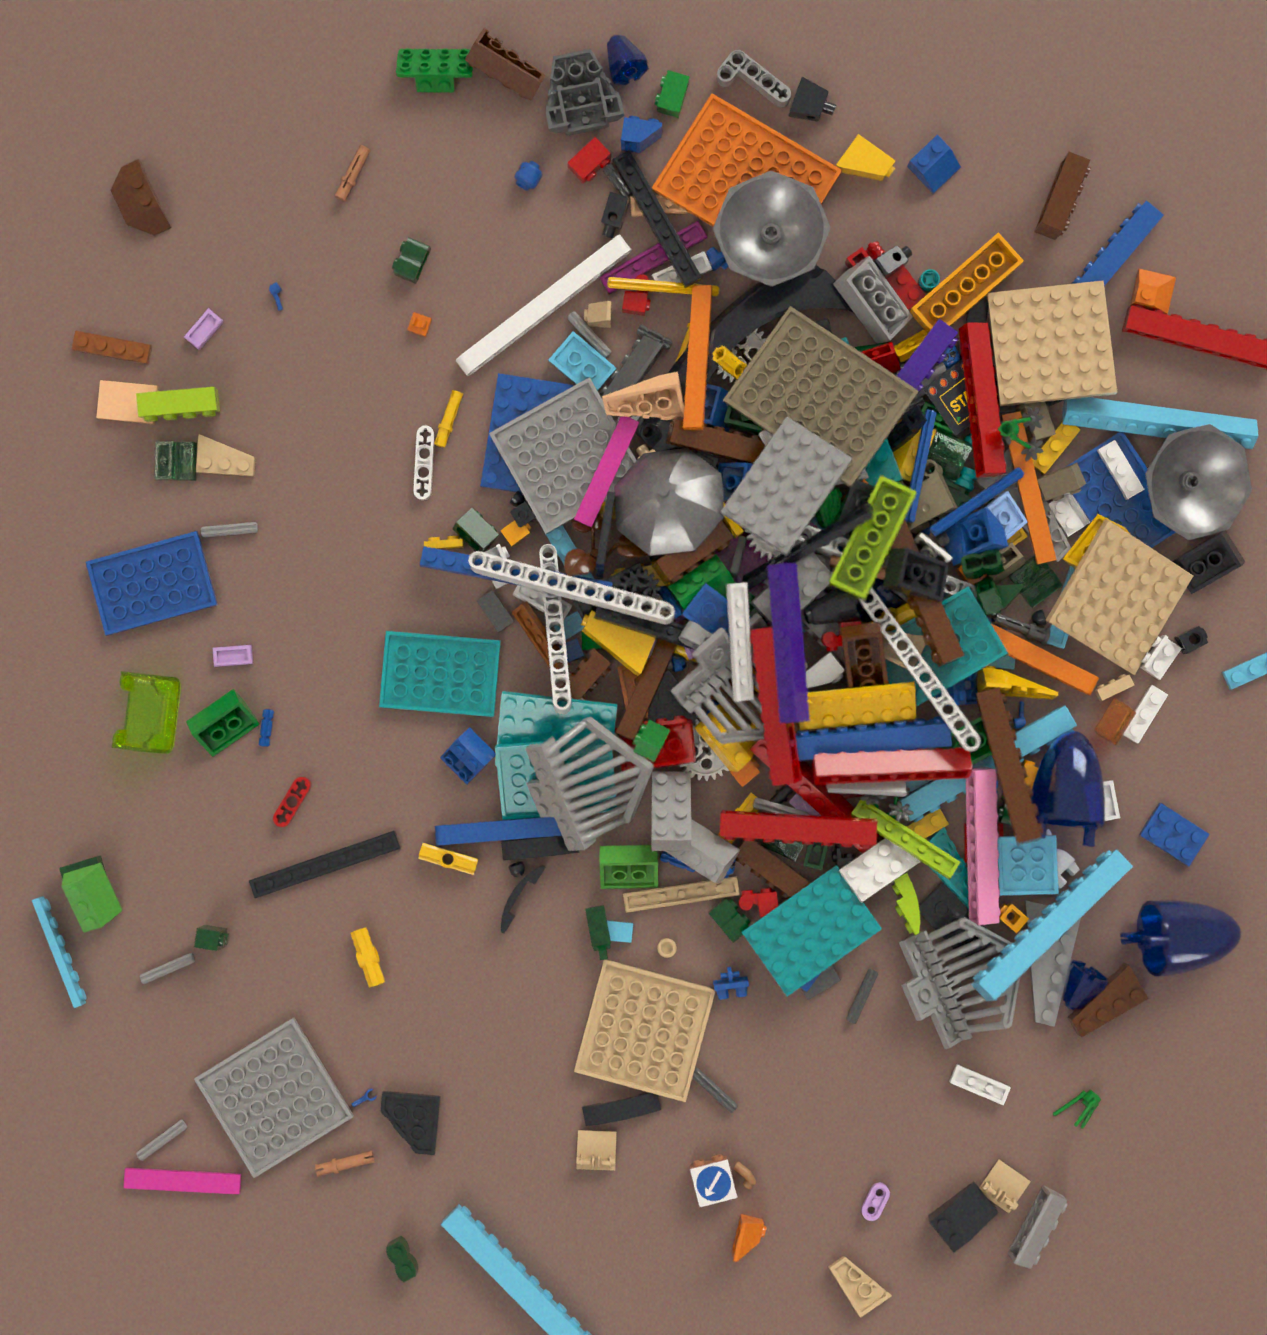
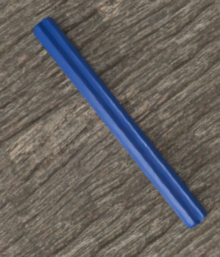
[905,410,936,523]
[930,467,1024,536]

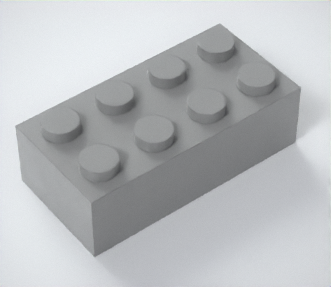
[750,553,833,626]
[652,771,691,851]

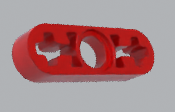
[273,777,311,827]

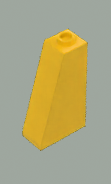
[581,611,655,676]

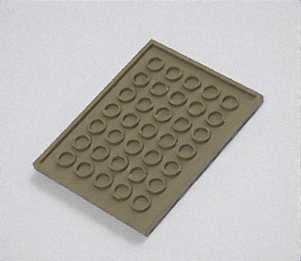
[723,306,919,487]

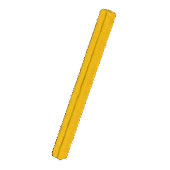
[607,277,719,296]

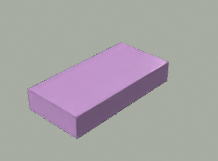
[184,308,224,350]
[213,645,253,667]

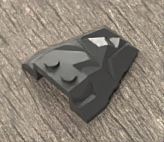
[545,49,624,136]

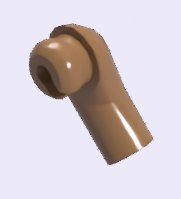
[733,1162,756,1190]

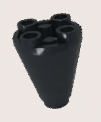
[803,588,860,625]

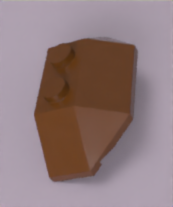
[110,159,171,236]

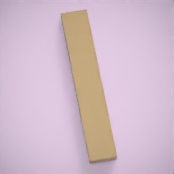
[623,876,740,913]

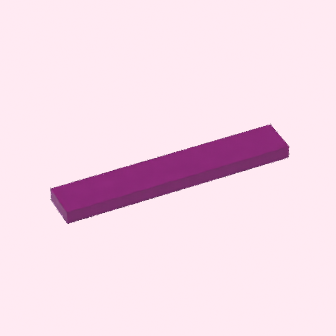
[599,221,708,295]

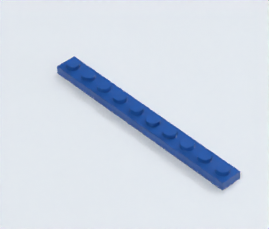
[420,546,613,601]

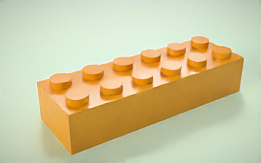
[910,232,1024,333]

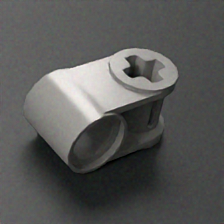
[679,621,712,650]

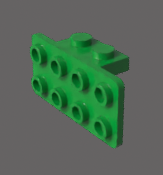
[396,48,473,93]

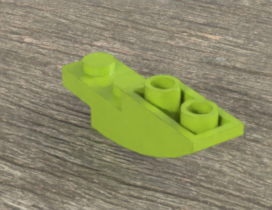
[892,873,920,935]

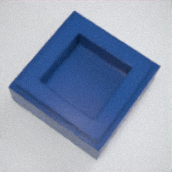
[560,638,584,663]

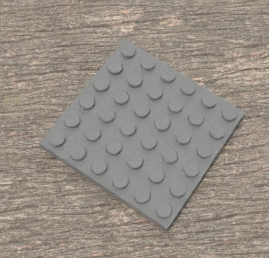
[489,377,637,534]
[194,1017,354,1178]

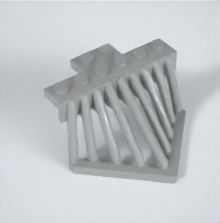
[671,613,807,744]
[525,717,653,851]
[899,918,1020,1049]

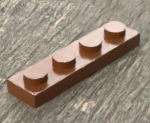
[72,331,152,364]
[512,601,570,669]

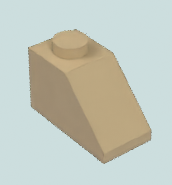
[584,301,612,328]

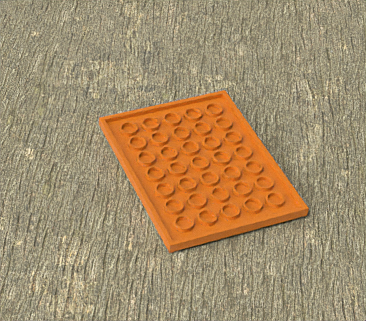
[652,93,842,227]

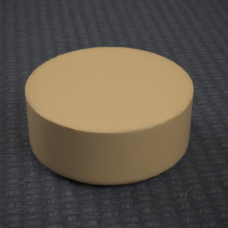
[657,938,677,958]

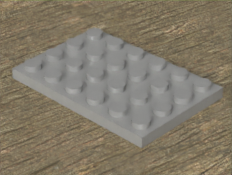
[721,417,852,556]

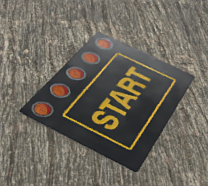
[923,359,999,436]

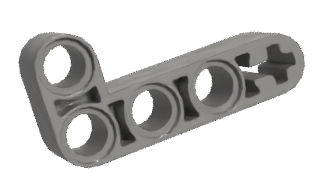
[717,50,791,108]

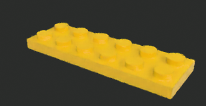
[799,682,916,731]

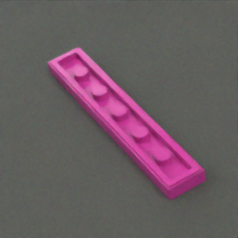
[574,416,639,528]
[124,1168,242,1194]

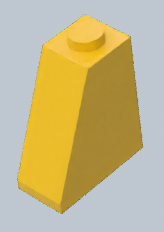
[836,134,896,181]

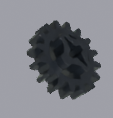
[619,568,661,610]

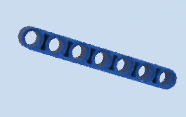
[434,817,562,845]

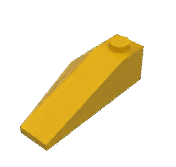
[977,666,1058,700]

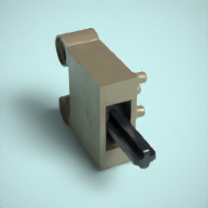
[899,460,958,547]

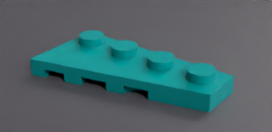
[928,827,969,909]

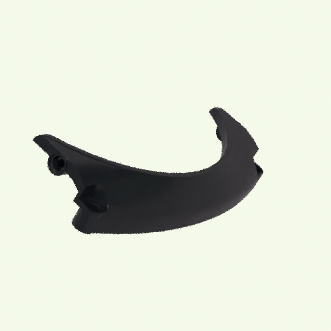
[635,264,854,452]

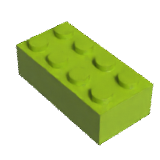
[136,387,220,422]

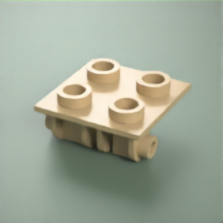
[576,1130,616,1171]
[979,1159,1031,1213]

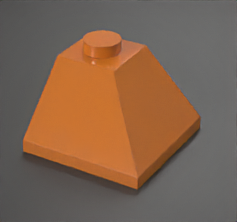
[1130,269,1176,315]
[731,1214,766,1262]

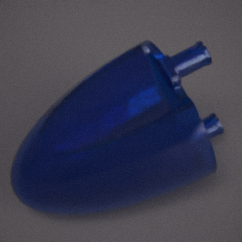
[1030,730,1105,847]
[1120,900,1241,977]

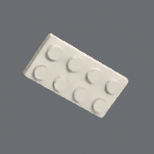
[839,838,921,903]

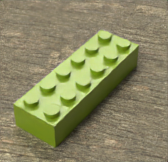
[829,476,917,601]

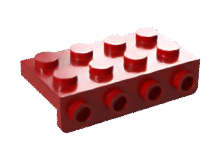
[615,716,696,772]

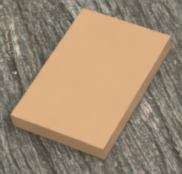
[96,380,158,424]

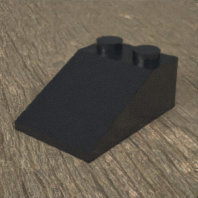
[834,480,875,540]
[1172,530,1245,594]
[883,547,949,602]
[928,1181,998,1253]

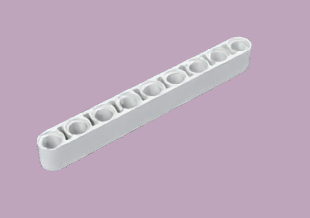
[539,544,571,714]

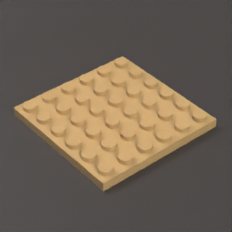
[987,281,1117,406]
[1045,519,1193,675]
[574,959,715,1102]

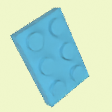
[548,331,617,391]

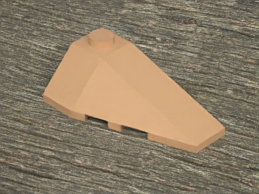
[602,372,684,420]

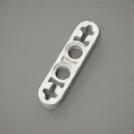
[413,425,435,501]

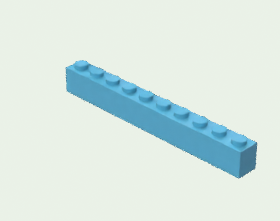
[1062,397,1258,449]
[899,705,1077,823]
[441,1204,592,1335]

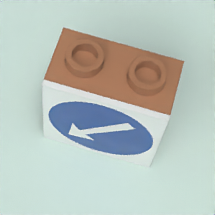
[689,1154,737,1207]

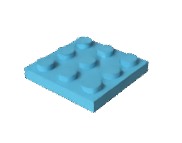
[997,835,1059,895]

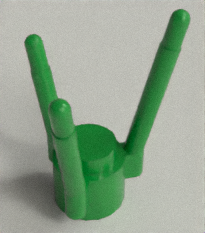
[1053,1089,1102,1129]

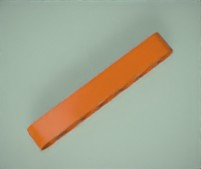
[991,623,1099,696]

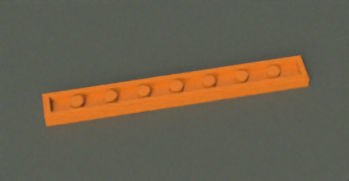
[683,285,713,430]
[1001,411,1057,565]

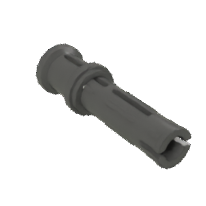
[992,613,1051,645]

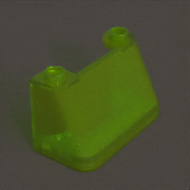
[112,671,181,754]

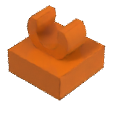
[407,312,432,337]

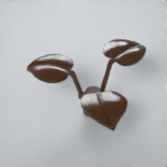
[564,513,649,577]

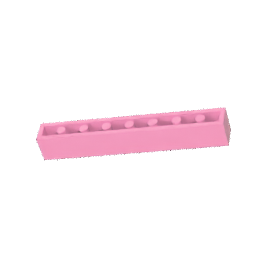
[966,767,1000,925]

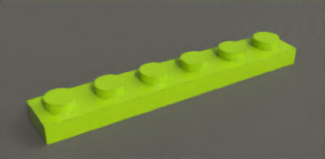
[851,800,960,879]

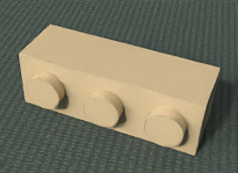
[1095,674,1134,701]

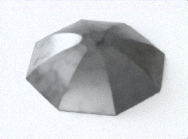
[713,171,831,286]
[1146,424,1252,540]
[614,448,725,556]

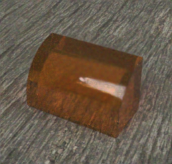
[1094,698,1136,745]

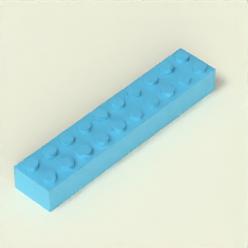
[971,849,1133,1001]

